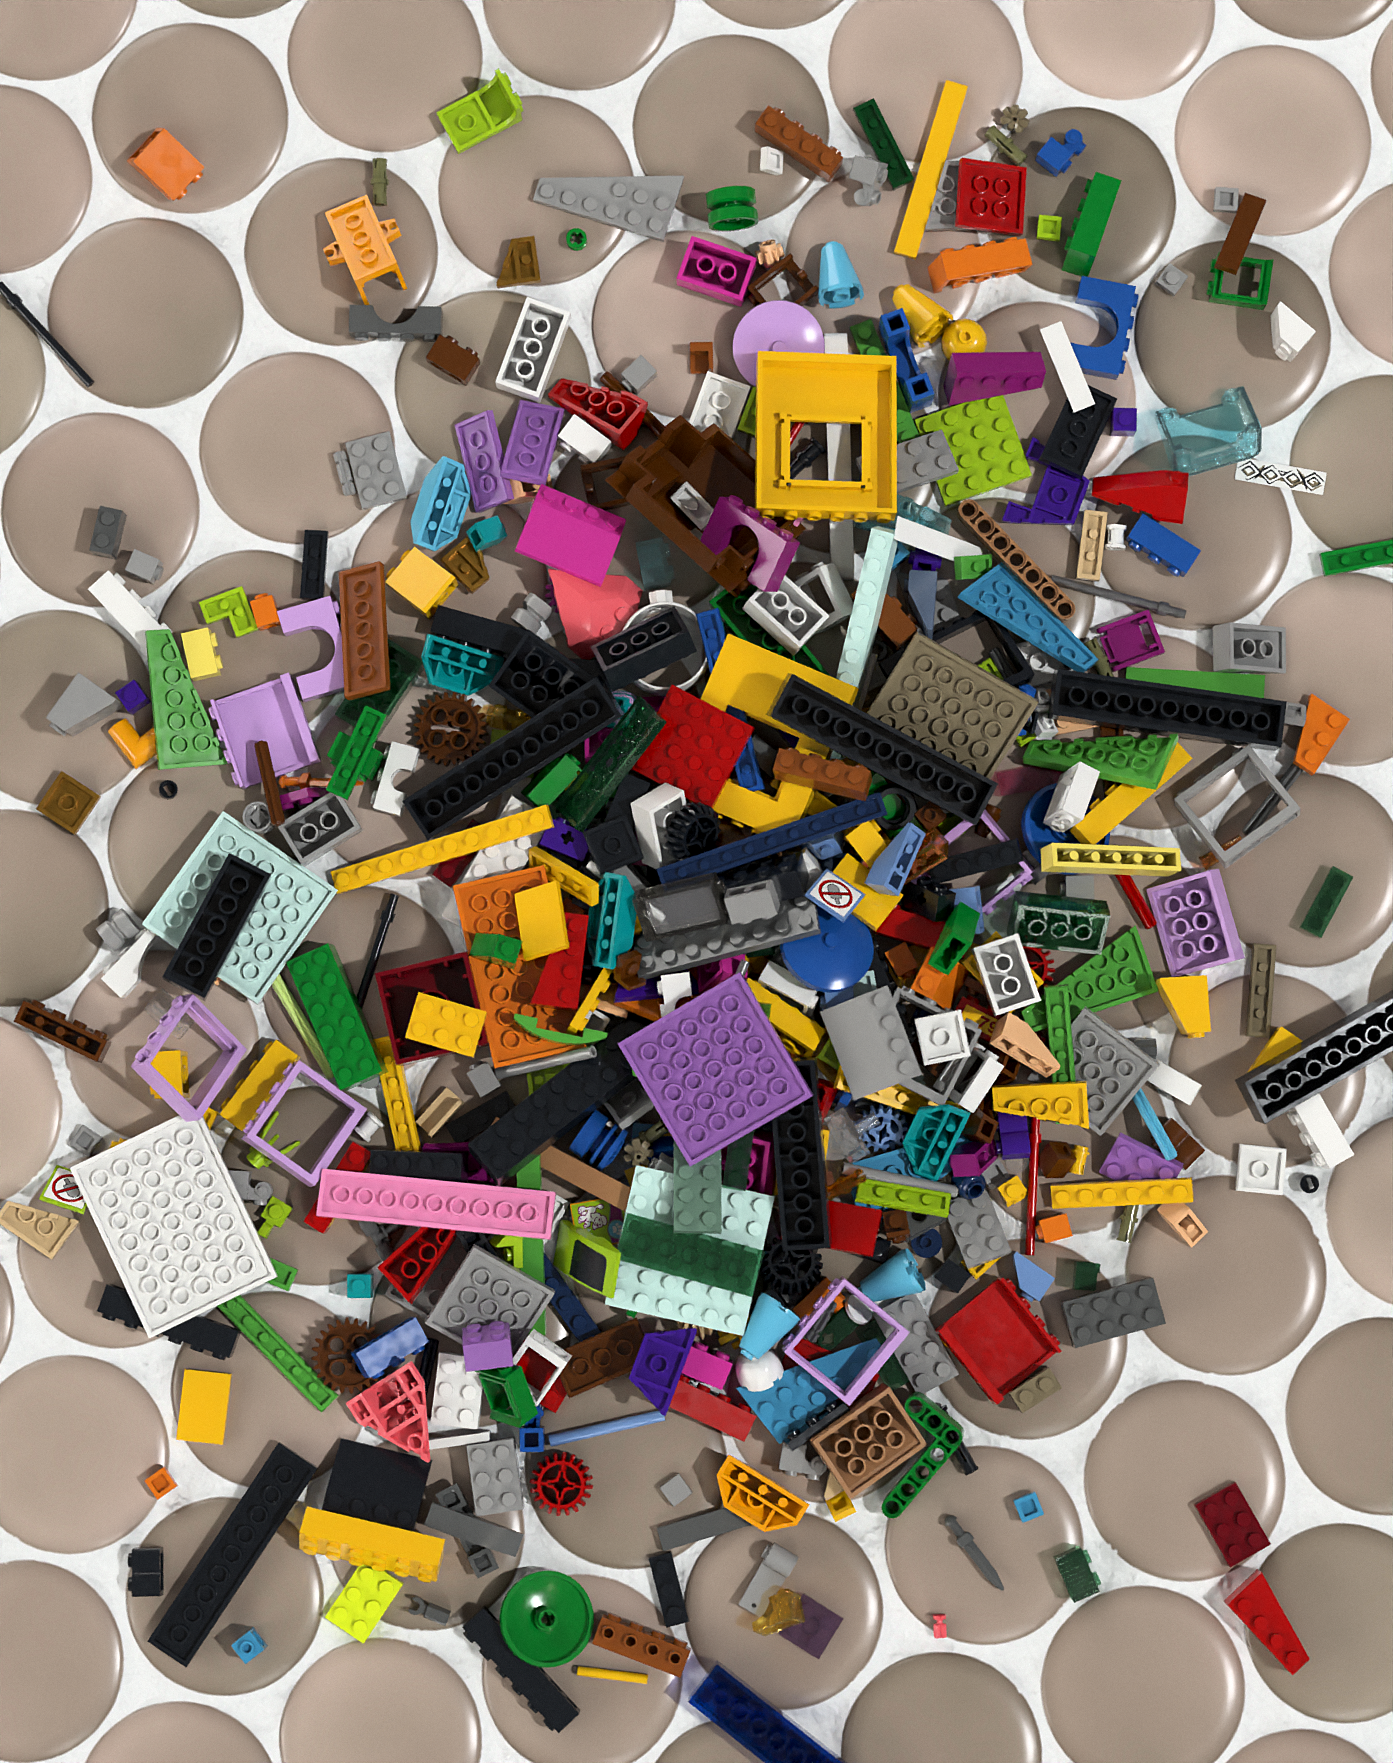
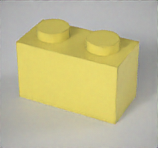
[181,627,223,681]

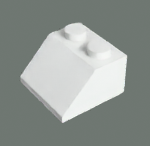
[1270,302,1316,362]

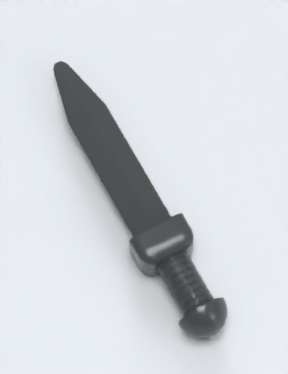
[945,1515,1004,1591]

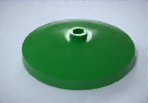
[500,1571,594,1668]

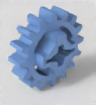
[858,1104,908,1153]

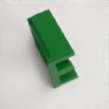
[1206,252,1274,310]
[521,752,582,808]
[475,1364,538,1428]

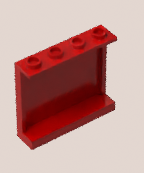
[935,1277,1061,1405]

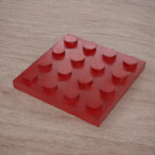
[629,684,755,809]

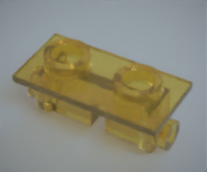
[486,704,532,731]

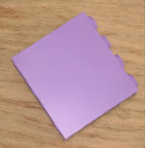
[209,673,321,789]

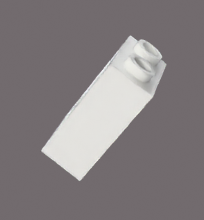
[794,562,853,635]
[1043,762,1100,832]
[758,960,819,1018]
[933,1042,1004,1113]
[513,1329,572,1406]

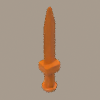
[279,773,364,789]

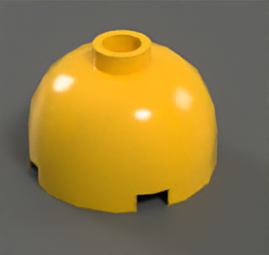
[941,318,987,361]

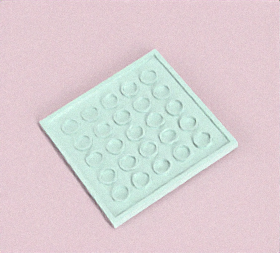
[142,811,338,1005]
[605,1165,774,1336]

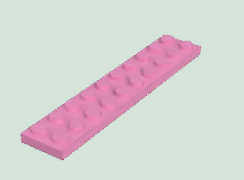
[316,1169,556,1240]

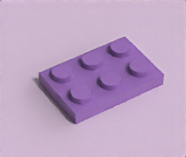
[1099,1132,1183,1181]

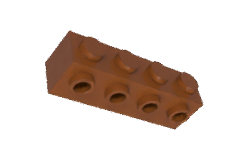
[755,105,843,183]
[773,748,872,802]
[592,1613,691,1678]

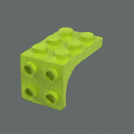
[436,68,524,154]

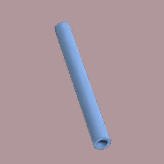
[548,1410,665,1447]

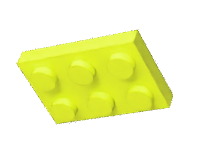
[325,1564,404,1644]

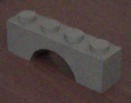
[349,305,443,342]

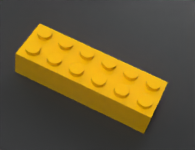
[299,1507,445,1583]

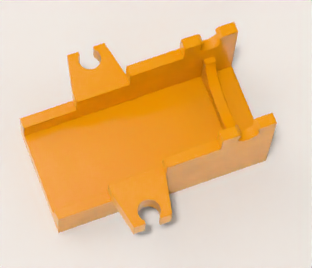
[323,195,407,305]

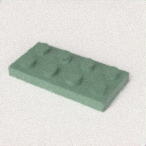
[673,1140,721,1234]

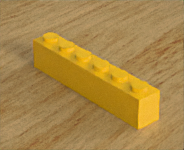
[1069,742,1193,845]

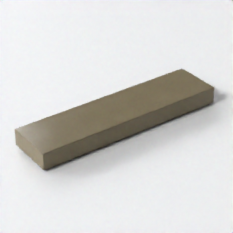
[1246,943,1276,1038]

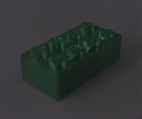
[335,639,424,742]
[1006,891,1111,955]

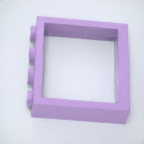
[910,810,1035,916]
[131,994,247,1122]
[241,1060,367,1187]
[782,1276,910,1406]

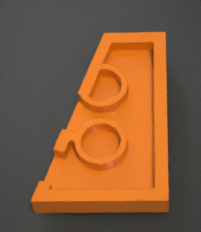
[1293,693,1350,776]

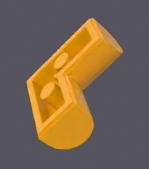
[108,718,157,769]

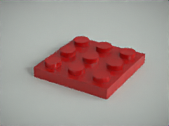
[955,158,1027,237]

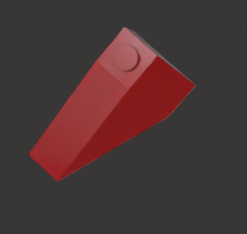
[548,378,648,450]
[1092,470,1189,524]

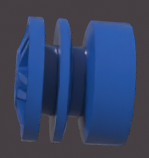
[568,1110,629,1172]

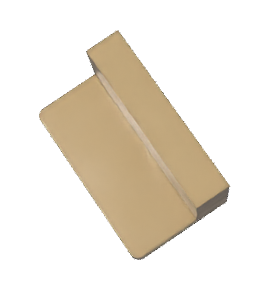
[416,1087,464,1137]

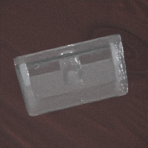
[145,989,195,1039]

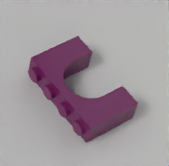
[700,495,800,592]

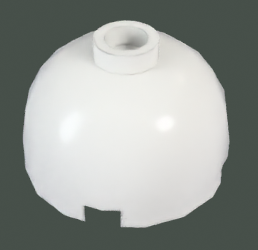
[735,1348,784,1392]

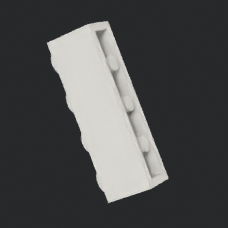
[88,570,173,651]

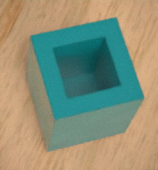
[466,515,508,552]
[347,1274,374,1298]

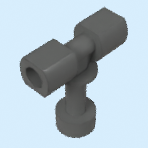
[358,1221,413,1262]

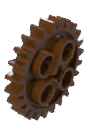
[413,692,489,767]
[311,1317,381,1394]

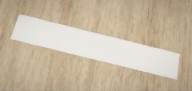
[894,516,988,561]

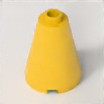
[892,284,953,348]

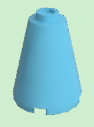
[818,241,864,309]
[858,1248,926,1302]
[739,1293,800,1361]

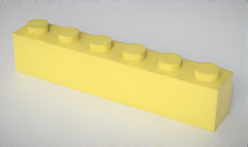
[1040,843,1181,877]

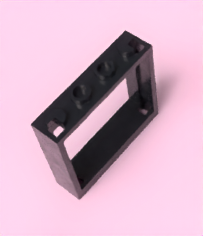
[932,610,1035,689]

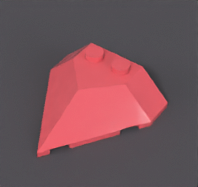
[548,569,643,660]
[346,1361,430,1463]

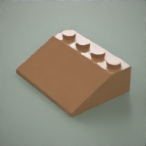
[809,1383,927,1499]

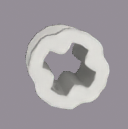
[1105,524,1127,551]
[354,1111,384,1142]

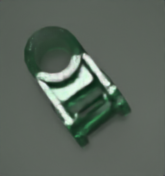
[816,1306,859,1350]

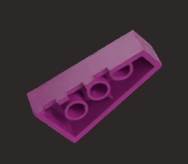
[943,352,1046,405]

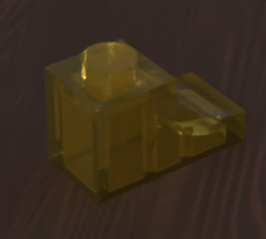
[752,1589,805,1636]

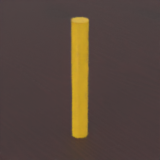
[577,1666,648,1684]

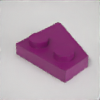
[280,788,330,811]

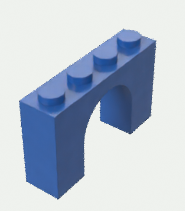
[1070,276,1139,380]
[878,308,935,413]

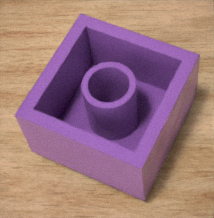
[462,1321,513,1372]

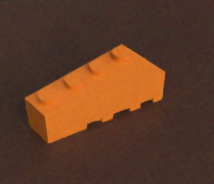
[927,237,1032,293]

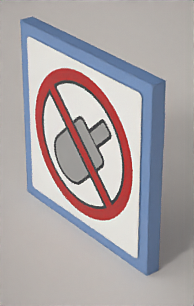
[805,868,865,923]

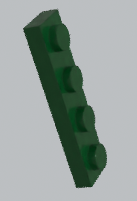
[853,98,914,191]

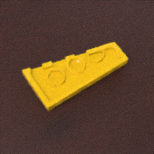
[992,1081,1089,1129]

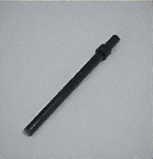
[0,282,94,387]
[357,893,399,1009]

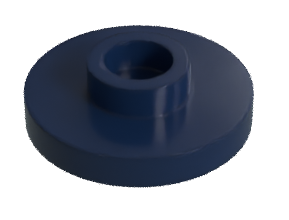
[911,1228,942,1258]

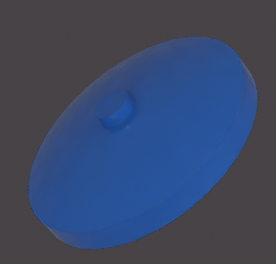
[1021,783,1110,875]
[780,904,874,993]

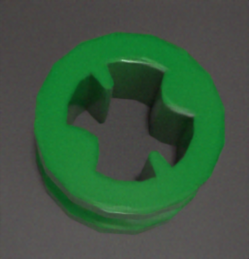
[566,228,587,251]

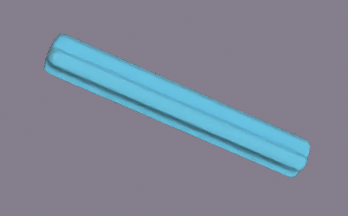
[1132,1088,1177,1161]

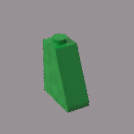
[928,902,980,975]
[469,933,522,969]

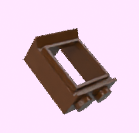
[747,253,819,306]
[580,456,632,511]

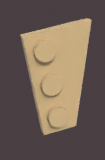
[0,1201,80,1260]

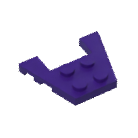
[1001,437,1090,525]

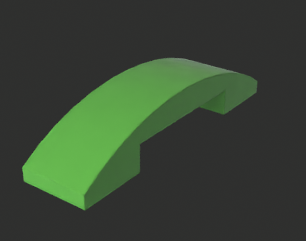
[513,1014,607,1045]

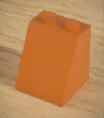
[127,128,204,201]
[909,947,969,1010]

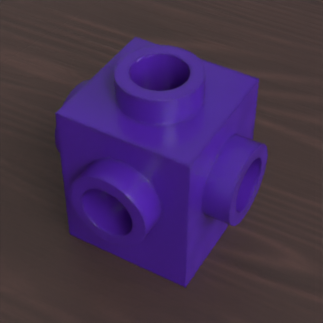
[908,547,942,571]

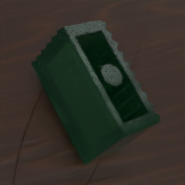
[1054,1546,1101,1603]

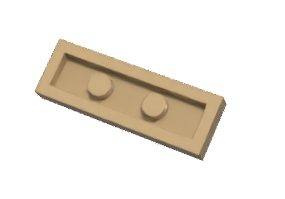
[1076,510,1108,582]

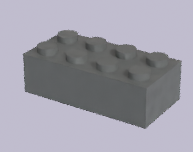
[1060,1277,1166,1348]

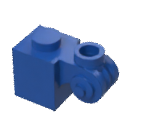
[1035,129,1087,177]
[519,1403,545,1452]

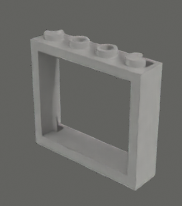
[1174,745,1301,869]
[892,986,982,1105]

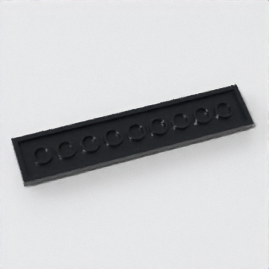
[147,1442,318,1667]

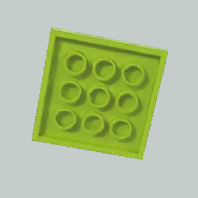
[914,395,1032,507]

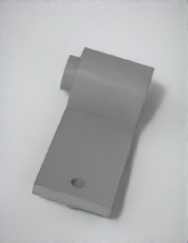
[738,1542,799,1619]

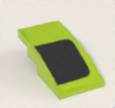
[553,1220,621,1298]

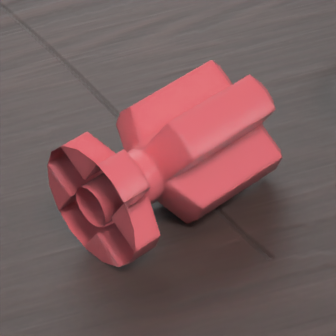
[933,1614,947,1639]

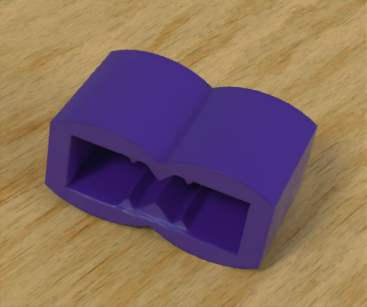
[994,1111,1031,1160]

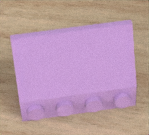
[1146,869,1245,977]

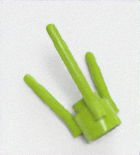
[246,1111,300,1169]

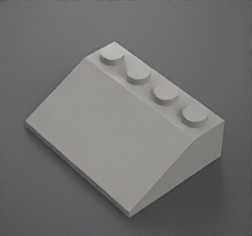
[820,985,922,1100]

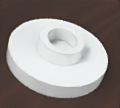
[845,1294,873,1324]

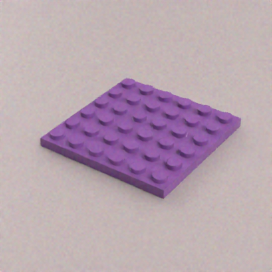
[618,971,813,1167]

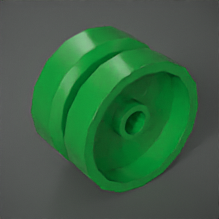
[706,186,758,231]

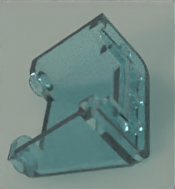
[1155,386,1262,477]

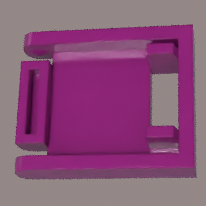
[1096,609,1165,672]

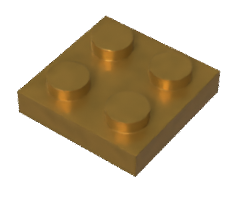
[36,771,101,835]

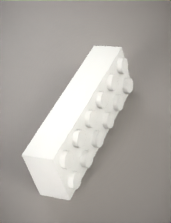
[442,796,545,928]

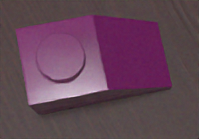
[949,1137,998,1177]

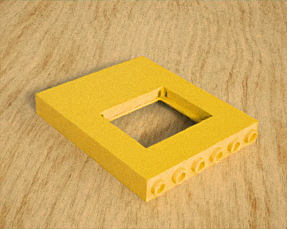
[755,351,897,523]
[685,634,859,834]

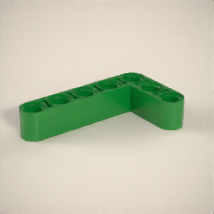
[881,1392,964,1519]

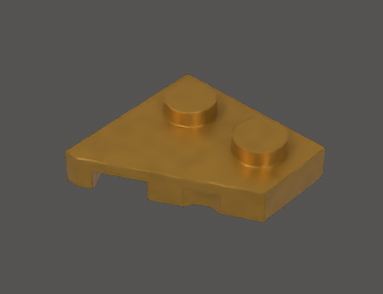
[496,236,541,289]
[441,536,489,594]

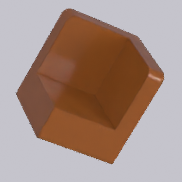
[690,342,713,374]

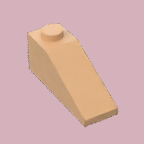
[990,1012,1060,1078]

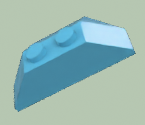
[410,456,471,552]

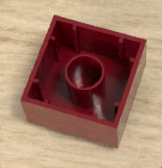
[375,951,489,1066]

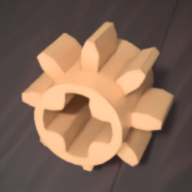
[755,240,785,268]

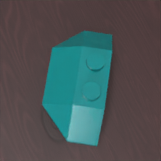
[421,634,504,696]
[586,872,638,969]
[902,1104,970,1182]

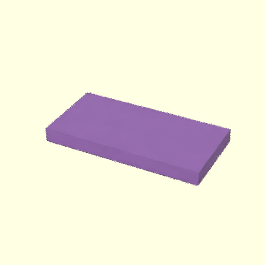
[500,400,565,486]
[455,410,514,513]

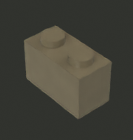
[1008,1366,1062,1413]

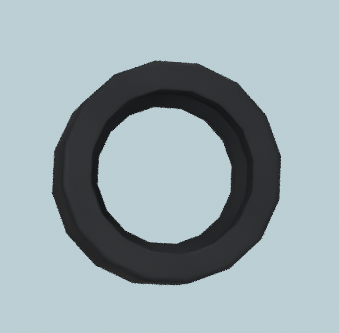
[873,784,916,830]

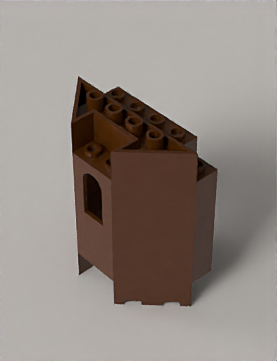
[605,415,806,598]

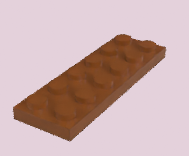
[339,561,390,700]

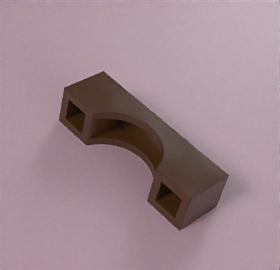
[960,1047,1021,1144]

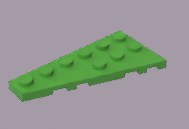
[145,629,228,770]
[1023,734,1178,790]
[1020,925,1158,1032]

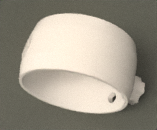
[623,590,709,697]

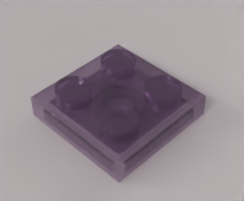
[779,1593,843,1659]

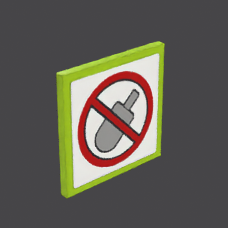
[39,1165,88,1214]

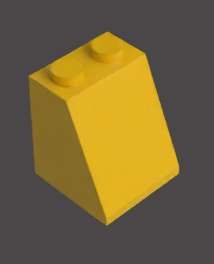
[385,547,459,620]
[1155,975,1211,1039]

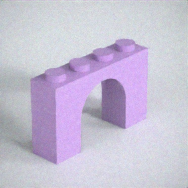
[277,596,344,702]

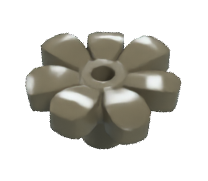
[1000,104,1029,133]
[624,1138,654,1167]

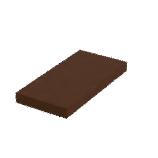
[555,1317,645,1398]

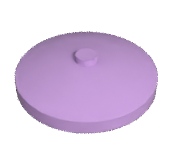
[732,300,825,387]

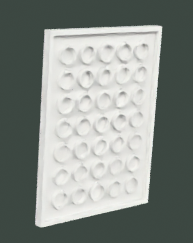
[70,1115,278,1338]

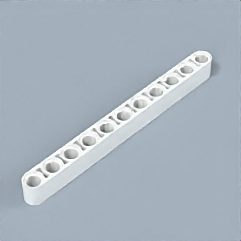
[824,333,854,581]

